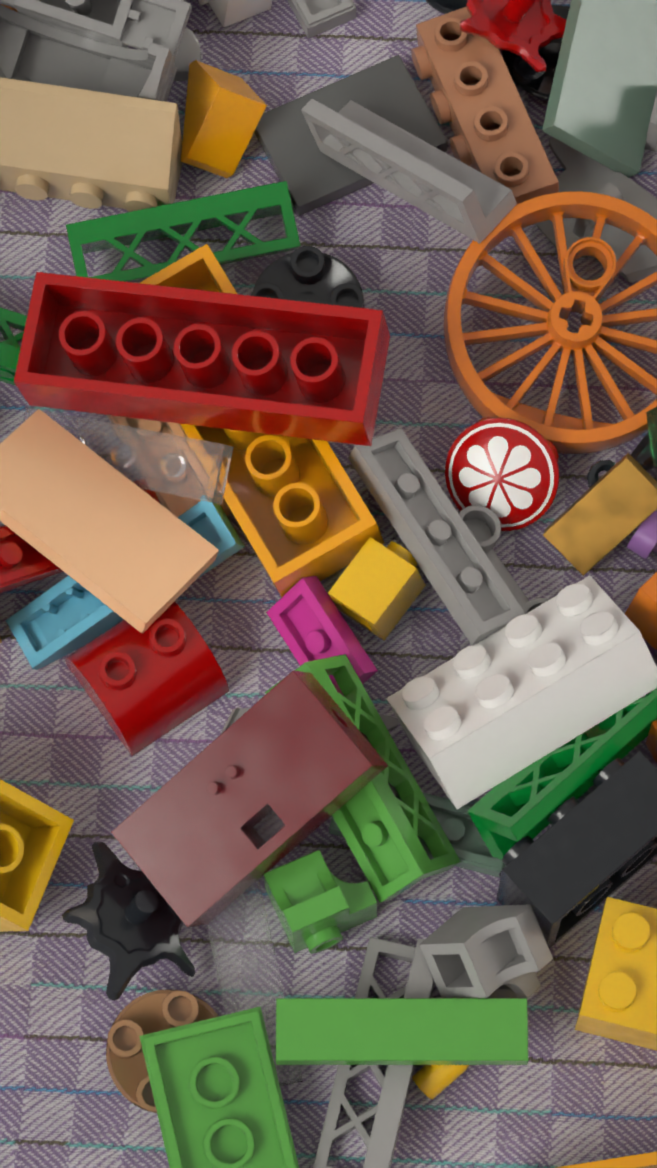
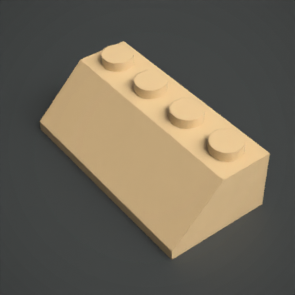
[0,77,183,212]

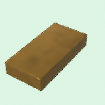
[543,453,657,576]

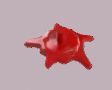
[460,0,567,72]

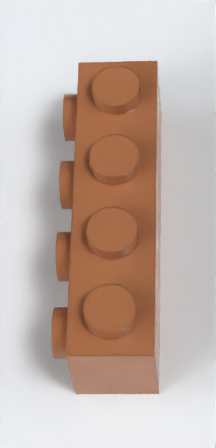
[411,6,559,205]

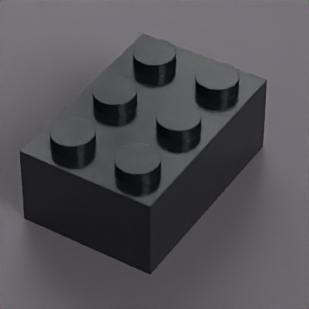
[497,751,657,949]

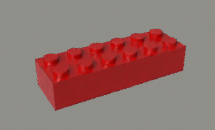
[14,272,390,446]

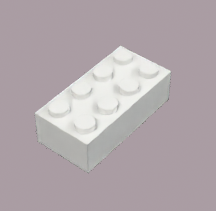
[386,575,657,809]

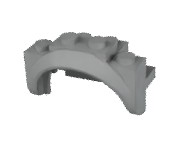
[0,0,192,102]

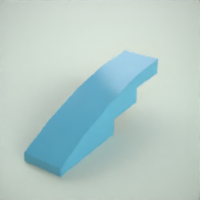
[5,496,245,670]

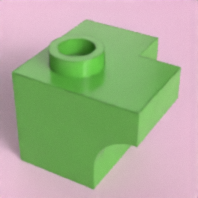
[264,850,377,954]

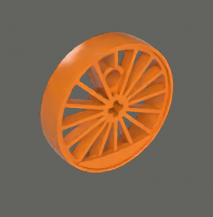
[443,191,657,454]

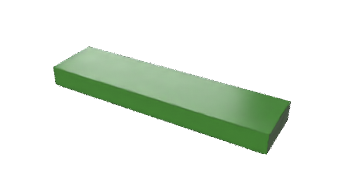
[276,998,528,1065]

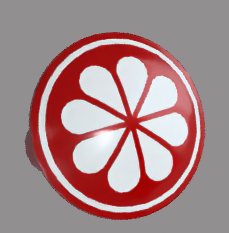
[445,417,559,531]

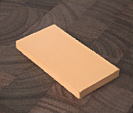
[0,409,219,634]

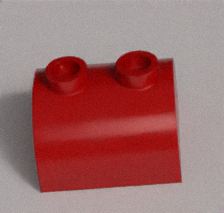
[65,601,229,756]

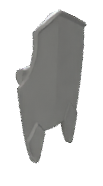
[535,137,657,283]

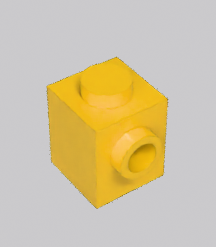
[328,537,426,641]

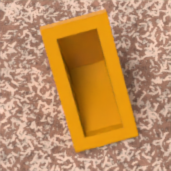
[181,60,267,179]

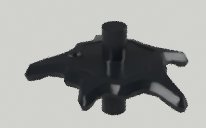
[62,841,196,1001]

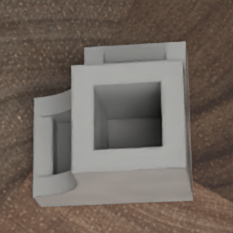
[419,904,553,999]

